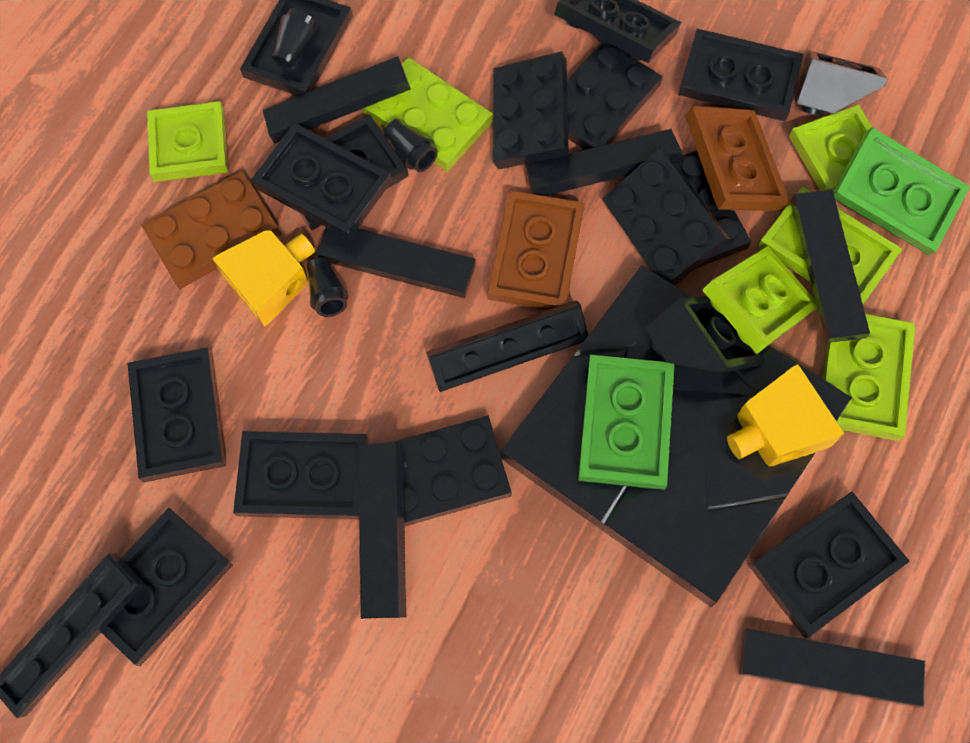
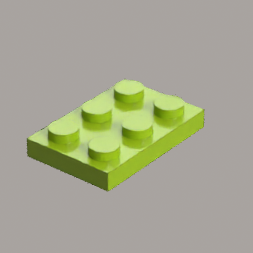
[362,57,493,172]
[758,186,903,304]
[702,246,817,354]
[822,314,916,441]

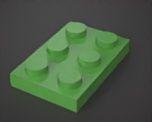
[833,127,970,255]
[578,355,674,490]

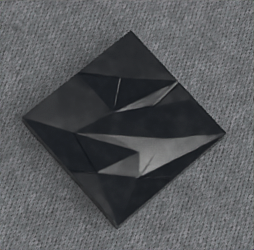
[501,265,852,607]

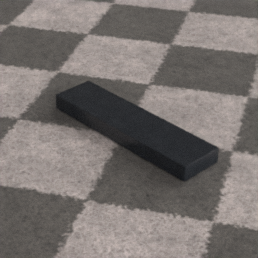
[263,56,411,144]
[525,129,682,196]
[791,190,870,343]
[316,228,476,298]
[426,300,588,392]
[358,442,406,619]
[0,553,145,718]
[739,629,925,707]

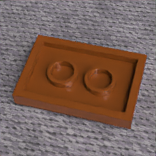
[685,106,790,211]
[141,171,281,290]
[487,190,585,310]

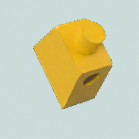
[212,230,315,327]
[727,364,844,466]

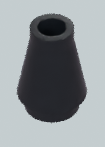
[271,8,316,68]
[384,119,438,172]
[307,257,349,317]

